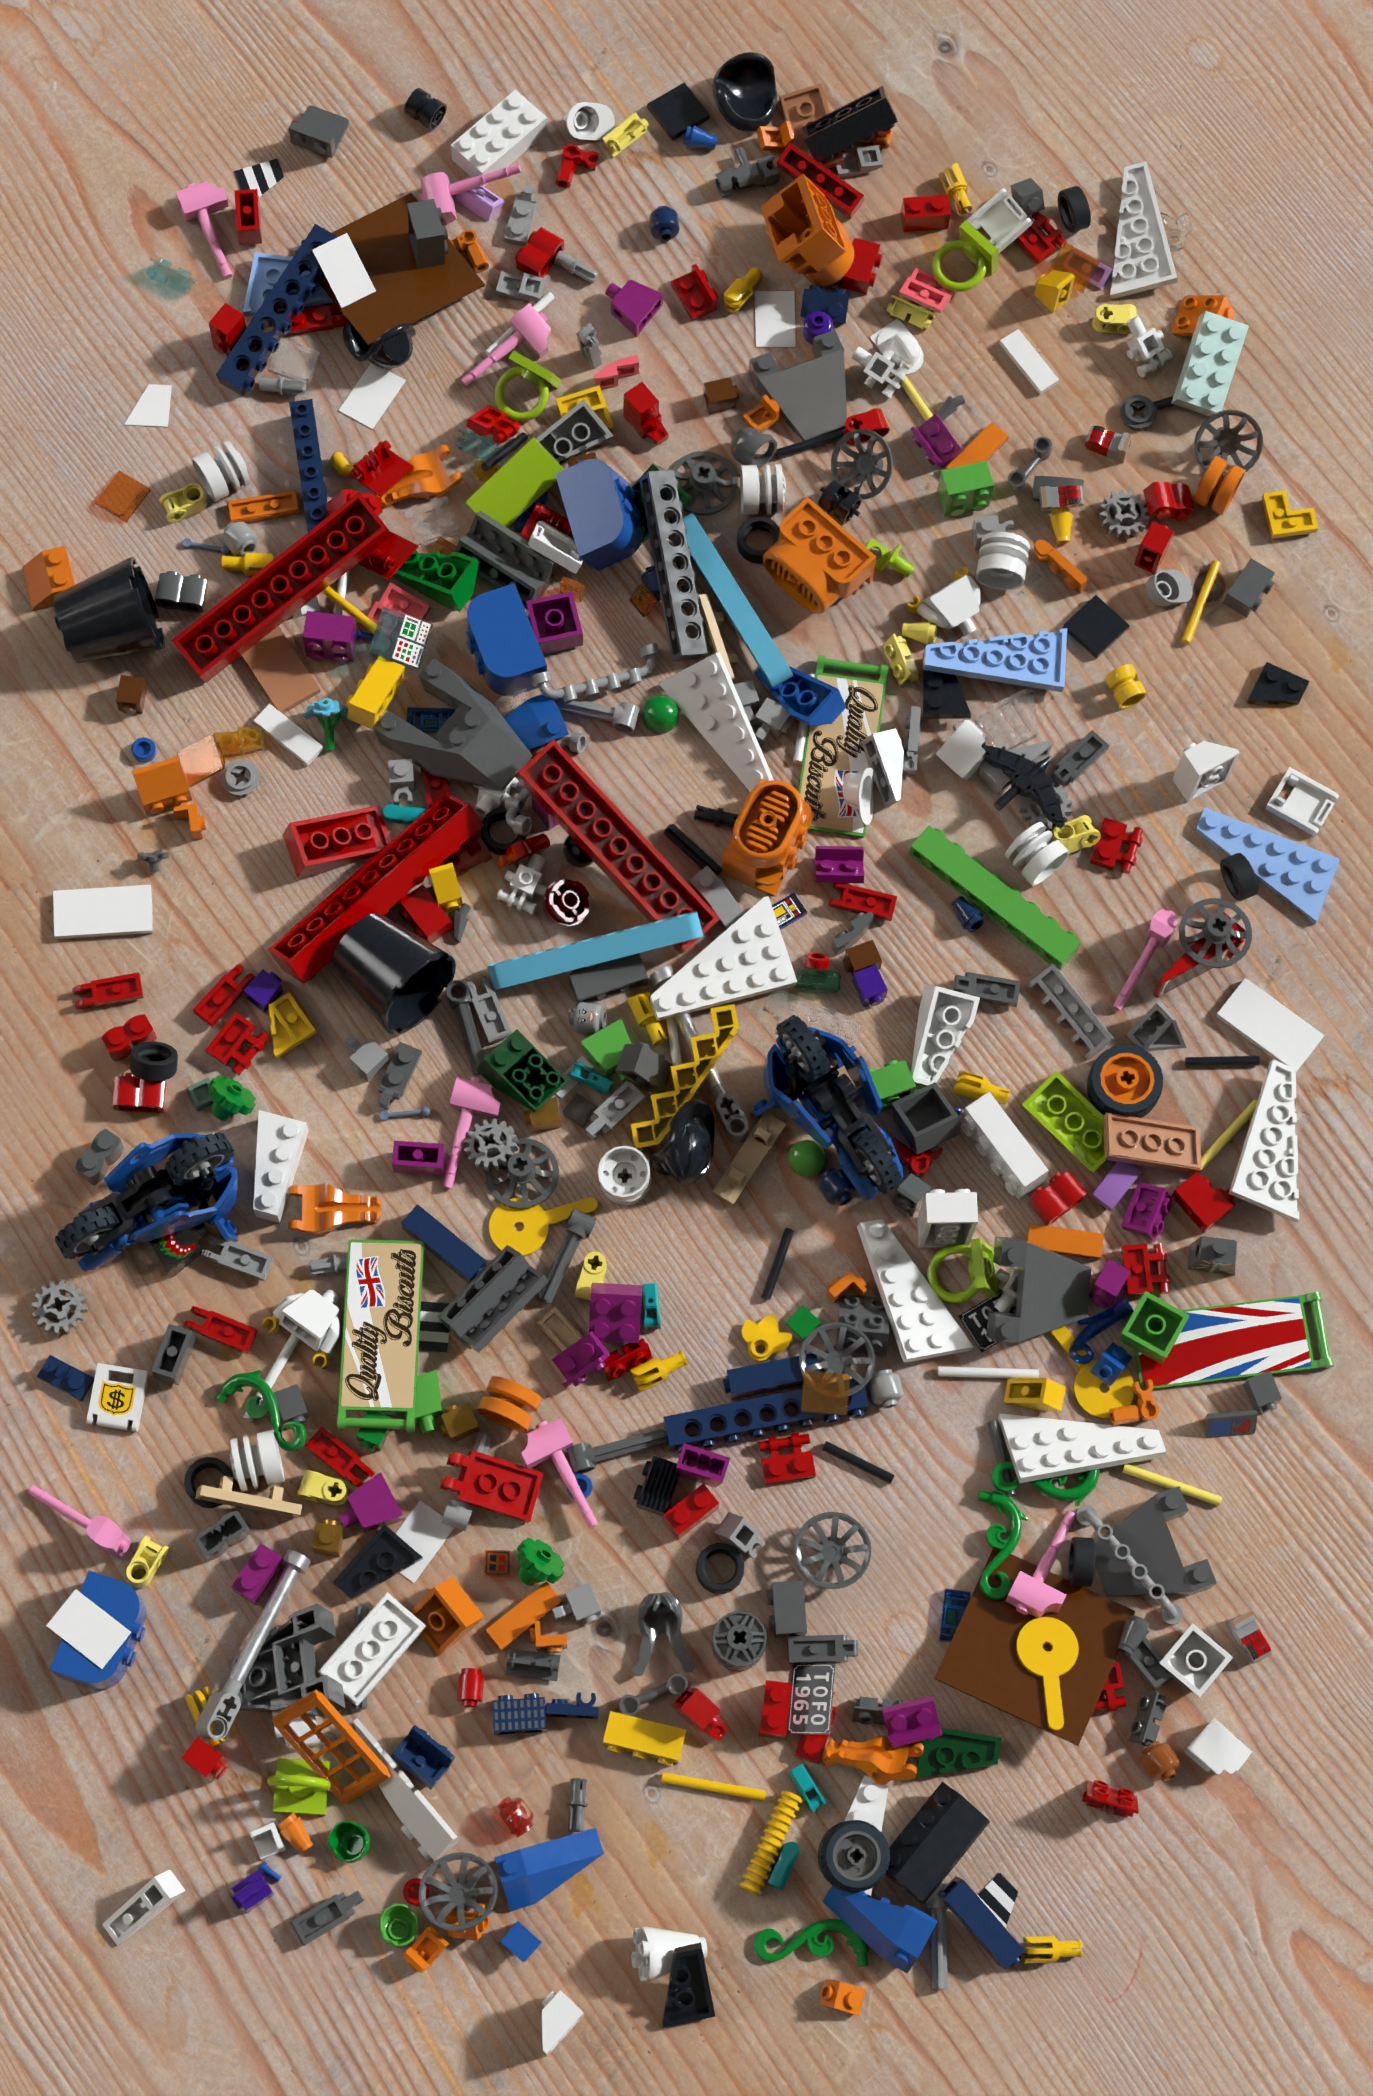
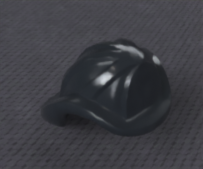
[712,52,777,132]
[342,321,416,369]
[650,1099,715,1185]

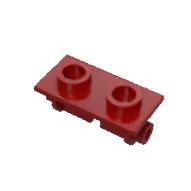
[601,1338,653,1382]

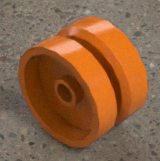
[1193,456,1246,516]
[477,1376,542,1433]

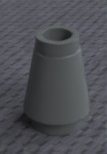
[1117,1615,1150,1656]

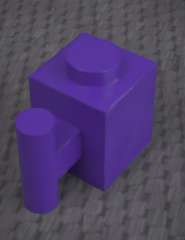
[231,1870,275,1912]

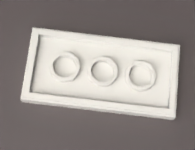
[53,885,153,939]
[1216,978,1325,1072]
[318,1593,426,1707]

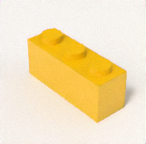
[345,656,405,729]
[603,1711,687,1766]

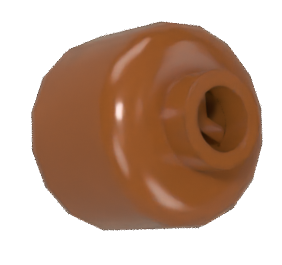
[1141,1741,1180,1782]

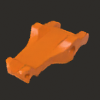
[375,445,463,509]
[288,1183,381,1236]
[823,1735,924,1786]

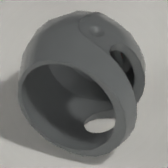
[731,428,777,468]

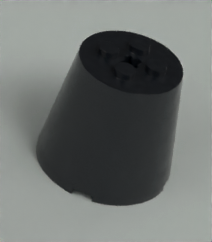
[53,557,165,664]
[332,913,456,1034]

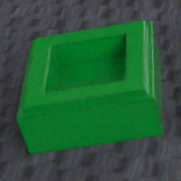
[785,1305,821,1342]

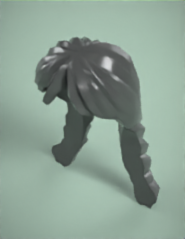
[632,1592,695,1677]

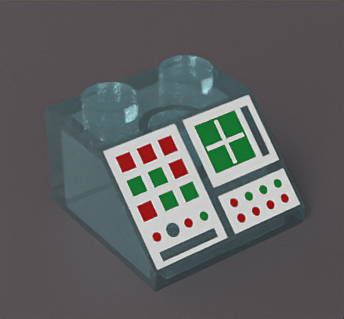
[369,607,433,670]

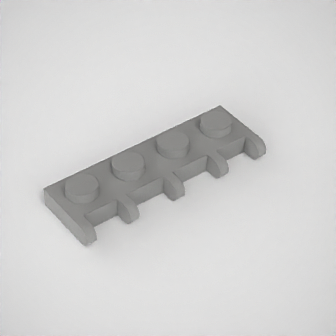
[1027,963,1114,1060]

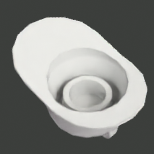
[563,102,615,140]
[877,326,924,374]
[843,767,874,825]

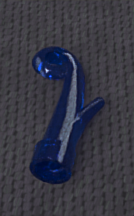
[1069,1297,1134,1364]

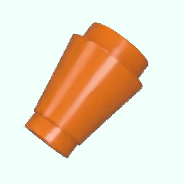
[277,1812,313,1854]

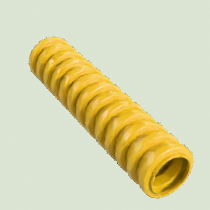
[739,1790,803,1896]

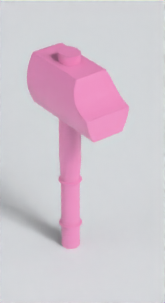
[420,163,521,224]
[176,181,232,279]
[460,303,551,387]
[1112,909,1178,1011]
[442,1077,502,1189]
[521,1418,598,1529]
[29,1486,132,1558]
[1006,1511,1076,1618]

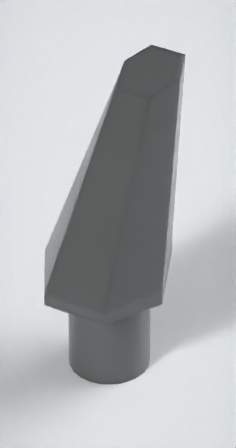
[937,395,965,420]
[452,903,471,943]

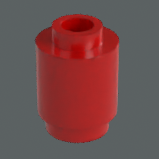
[457,1668,484,1707]

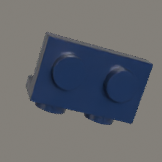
[800,285,850,323]
[390,1725,455,1790]

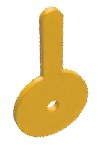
[489,1197,598,1256]
[1050,1326,1134,1419]
[1016,1617,1079,1731]

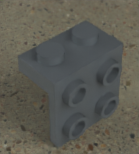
[289,105,349,158]
[836,1295,889,1355]

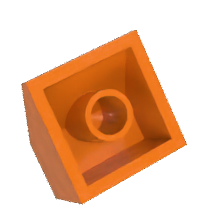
[22,546,75,611]
[132,756,192,814]
[411,1577,484,1656]

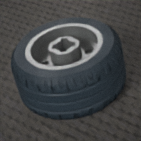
[818,1820,890,1892]

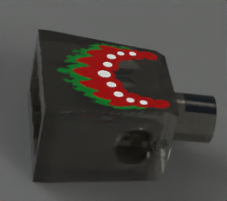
[149,1223,209,1278]

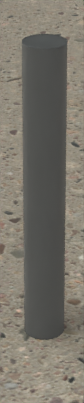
[987,1421,1016,1497]

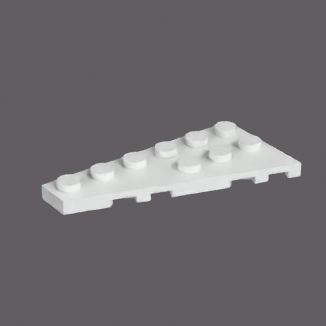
[1229,1059,1299,1222]
[998,1413,1166,1483]

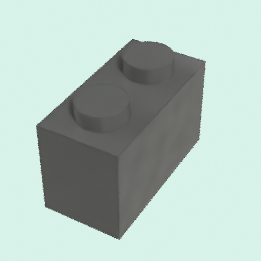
[1223,558,1275,618]
[616,1042,673,1092]
[151,1324,196,1385]
[767,1580,807,1638]

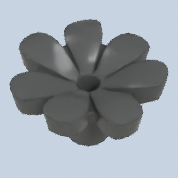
[137,850,169,872]

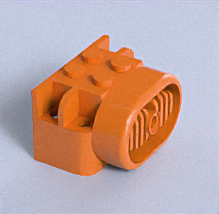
[760,174,854,287]
[763,497,876,614]
[722,779,815,897]

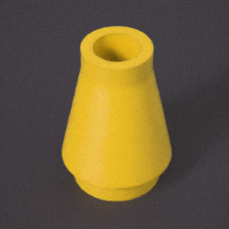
[1049,508,1073,544]

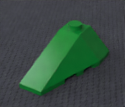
[392,550,479,612]

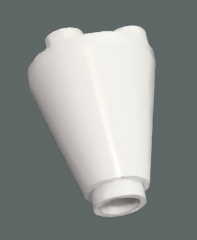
[631,1926,707,1981]

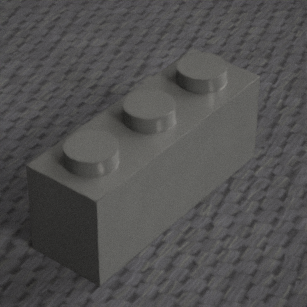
[569,953,648,1004]

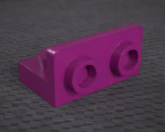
[910,413,964,468]
[814,846,864,884]
[1121,1182,1172,1242]
[552,1330,610,1388]
[882,1695,942,1748]

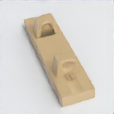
[699,594,738,680]
[712,1111,786,1206]
[195,1476,302,1518]

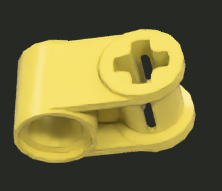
[1092,304,1137,335]
[159,484,207,523]
[1053,815,1101,854]
[575,1252,607,1301]
[297,1470,349,1506]
[126,1536,169,1588]

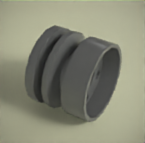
[711,1611,767,1672]

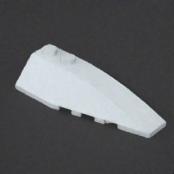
[353,1718,459,1862]

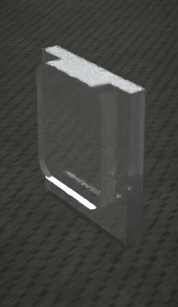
[268,339,321,385]

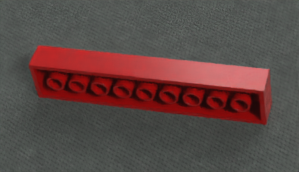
[171,493,392,683]
[514,739,720,955]
[267,792,484,984]

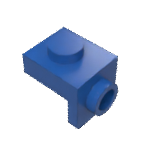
[1091,1342,1133,1386]

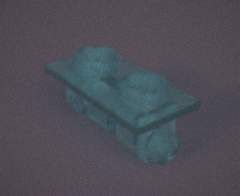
[147,257,197,294]
[455,428,501,461]

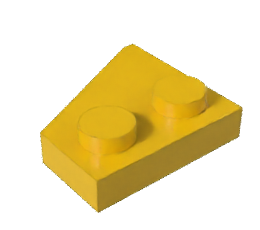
[555,385,614,430]
[268,992,316,1059]

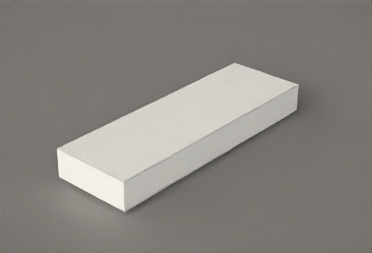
[999,329,1059,395]
[254,703,324,766]

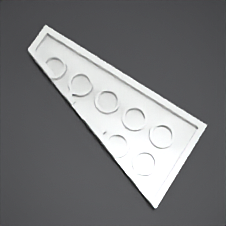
[1110,161,1178,300]
[659,653,774,792]
[857,1219,974,1363]

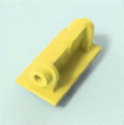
[602,112,649,157]
[886,295,935,330]
[883,634,919,687]

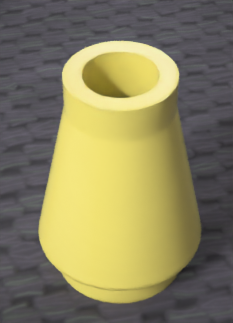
[902,622,937,645]

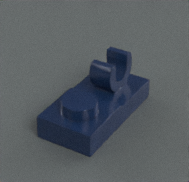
[37,1355,94,1401]
[546,1692,599,1719]

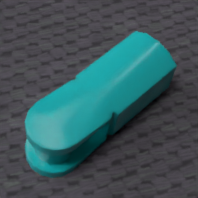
[383,804,427,824]
[567,1061,614,1096]
[642,1283,661,1330]
[788,1764,827,1813]
[767,1842,800,1890]

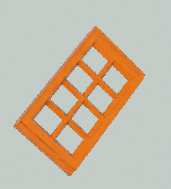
[271,1689,391,1805]

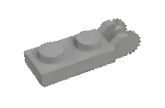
[466,975,512,1045]
[200,1236,274,1282]

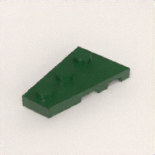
[916,1728,1001,1778]

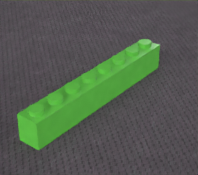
[909,825,1081,971]

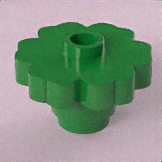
[208,1076,256,1121]
[516,1538,565,1586]

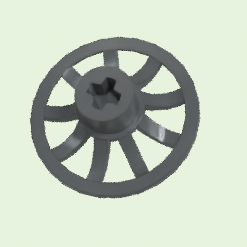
[1194,410,1263,476]
[831,429,893,500]
[671,451,738,515]
[1179,898,1252,968]
[485,1138,559,1209]
[799,1322,875,1398]
[794,1512,871,1589]
[419,1852,498,1931]

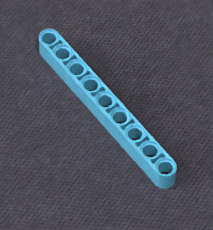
[683,513,793,688]
[487,912,703,990]

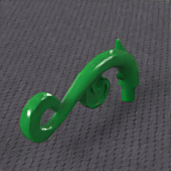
[215,1370,307,1452]
[991,1461,1100,1506]
[978,1491,1028,1600]
[754,1918,869,1967]

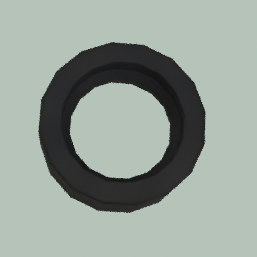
[1057,186,1091,233]
[737,516,780,564]
[481,807,527,855]
[1220,853,1259,901]
[130,1041,178,1081]
[184,1457,235,1508]
[1069,1537,1095,1587]
[696,1543,745,1594]

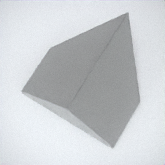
[1127,1002,1187,1051]

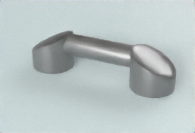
[1008,437,1052,491]
[619,1673,688,1716]

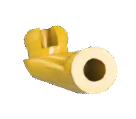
[330,452,354,476]

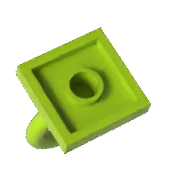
[932,220,998,292]
[494,350,562,422]
[927,1238,999,1303]
[267,1758,331,1816]

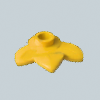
[742,1314,792,1362]

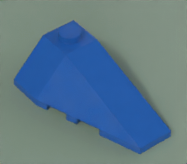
[755,666,846,725]
[504,694,569,750]
[494,1828,604,1912]
[822,1886,937,1973]

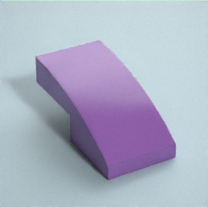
[1091,1162,1142,1212]

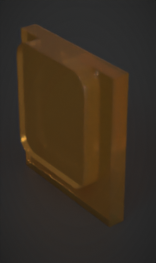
[1047,241,1100,294]
[95,471,151,523]
[177,734,226,787]
[801,1370,850,1415]

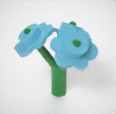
[303,698,349,750]

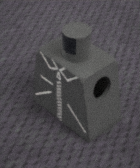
[1187,1236,1237,1275]

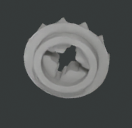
[221,759,260,797]

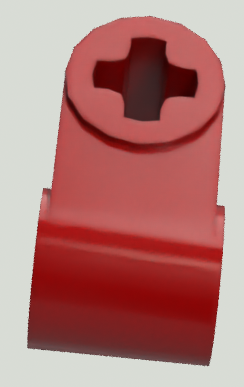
[843,408,890,445]

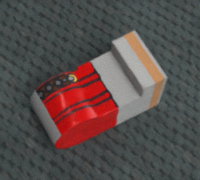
[1085,426,1133,463]
[1039,485,1084,512]
[1227,1610,1272,1664]

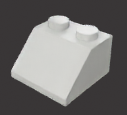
[1160,1623,1233,1697]
[542,1990,584,2056]

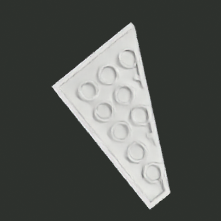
[650,896,797,1021]

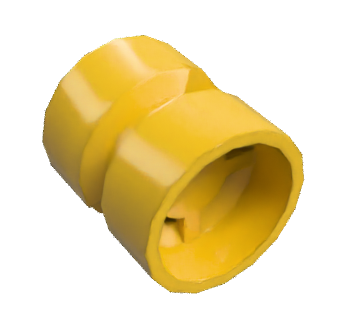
[1105,664,1147,709]

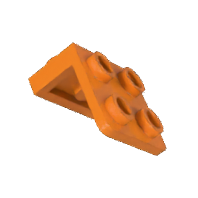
[1171,295,1235,336]

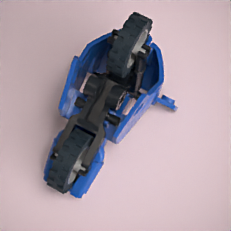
[749,1015,904,1200]
[55,1132,238,1272]

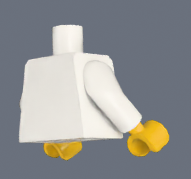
[907,567,980,636]
[262,1290,340,1369]

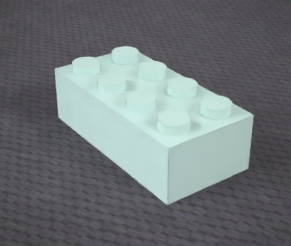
[1171,311,1249,417]

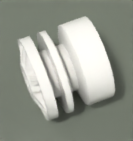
[191,440,251,502]
[740,464,786,515]
[976,532,1030,590]
[1004,822,1070,886]
[598,1146,652,1206]
[230,1429,285,1492]

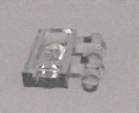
[403,496,461,548]

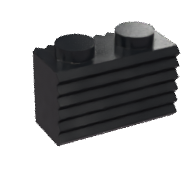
[633,1456,680,1517]

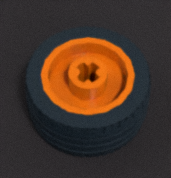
[1087,1044,1163,1118]

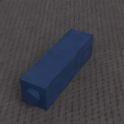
[401,1204,487,1284]
[722,1353,821,1400]
[937,1876,1025,1969]

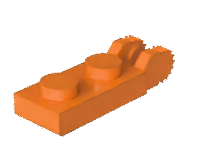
[1034,539,1087,594]

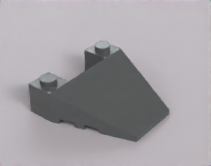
[748,330,847,441]
[986,1237,1091,1343]
[1095,1486,1217,1597]
[231,1603,345,1717]

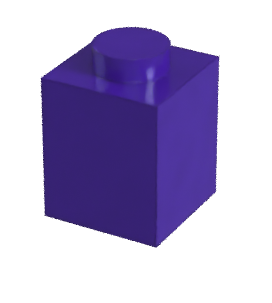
[852,965,888,1006]
[244,969,284,1013]

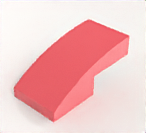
[595,355,639,389]

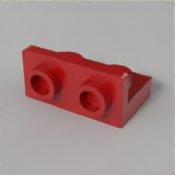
[671,264,719,321]

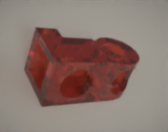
[443,834,493,877]

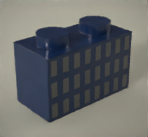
[492,1693,547,1735]

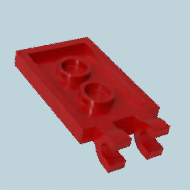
[439,1450,543,1523]

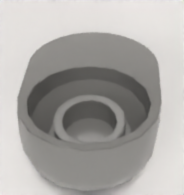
[1146,570,1193,607]

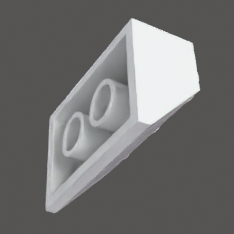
[1172,741,1240,802]

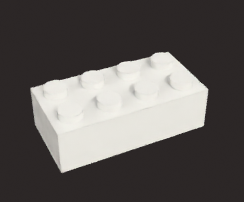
[451,90,548,187]
[961,1092,1049,1200]
[917,1189,978,1248]

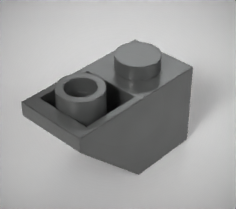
[892,1173,932,1217]

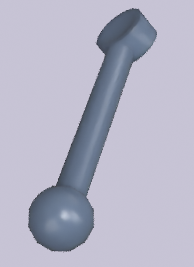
[182,538,230,555]
[379,1107,431,1121]

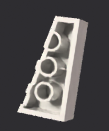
[253,1110,309,1223]
[821,1775,889,1897]

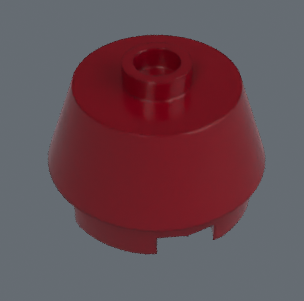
[543,879,590,926]

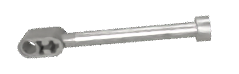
[650,966,749,1143]
[196,1550,311,1740]

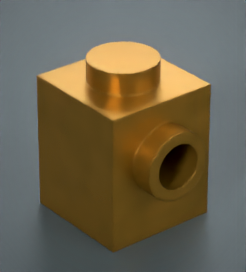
[524,1097,561,1133]
[439,1403,480,1443]
[312,1520,344,1557]

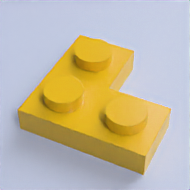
[1261,490,1318,539]

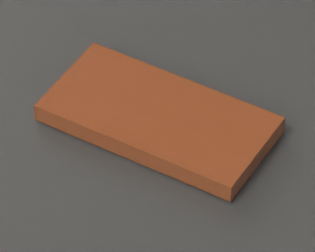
[779,83,845,169]
[241,626,321,714]
[1103,1112,1202,1174]

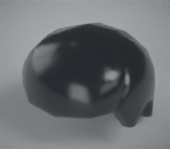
[563,836,594,868]

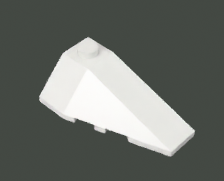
[911,984,980,1085]

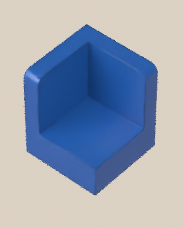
[500,1921,542,1962]

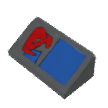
[1203,1410,1258,1438]

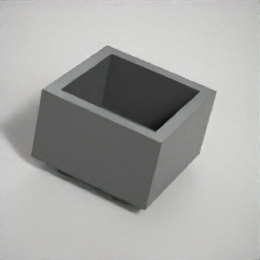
[407,199,448,269]
[892,1082,961,1155]

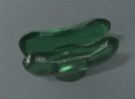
[794,968,841,993]

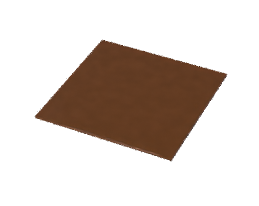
[295,193,485,346]
[934,1549,1136,1746]

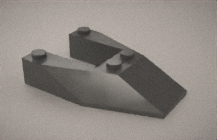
[373,659,532,791]

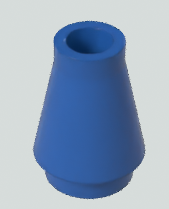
[683,125,717,150]

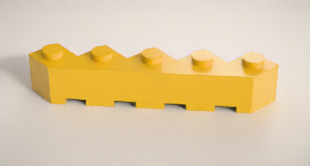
[631,1004,739,1150]

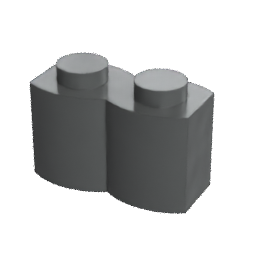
[155,571,208,613]
[75,1129,124,1186]
[194,1511,250,1561]

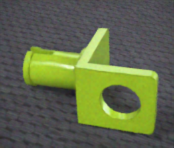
[865,538,915,578]

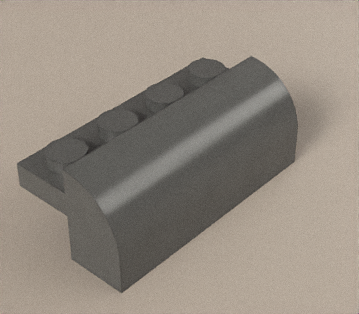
[455,511,556,606]
[438,1245,549,1353]

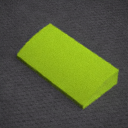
[466,437,565,528]
[1022,1070,1108,1174]

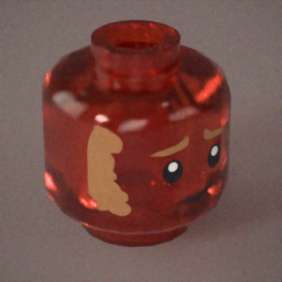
[495,1796,534,1838]

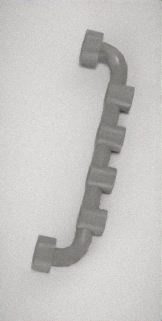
[530,643,659,703]
[505,732,587,836]
[1076,1505,1182,1625]

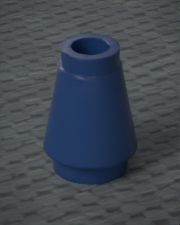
[951,896,984,932]

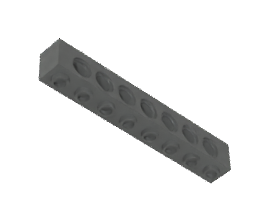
[639,470,708,662]

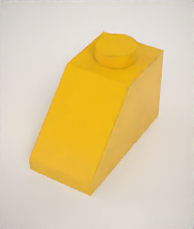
[1034,270,1075,313]
[429,863,462,913]
[1004,1378,1066,1412]

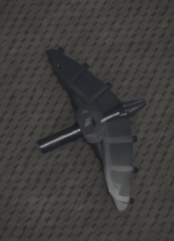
[981,742,1067,830]

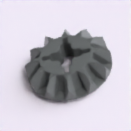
[1120,395,1157,430]

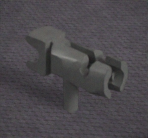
[715,147,780,197]

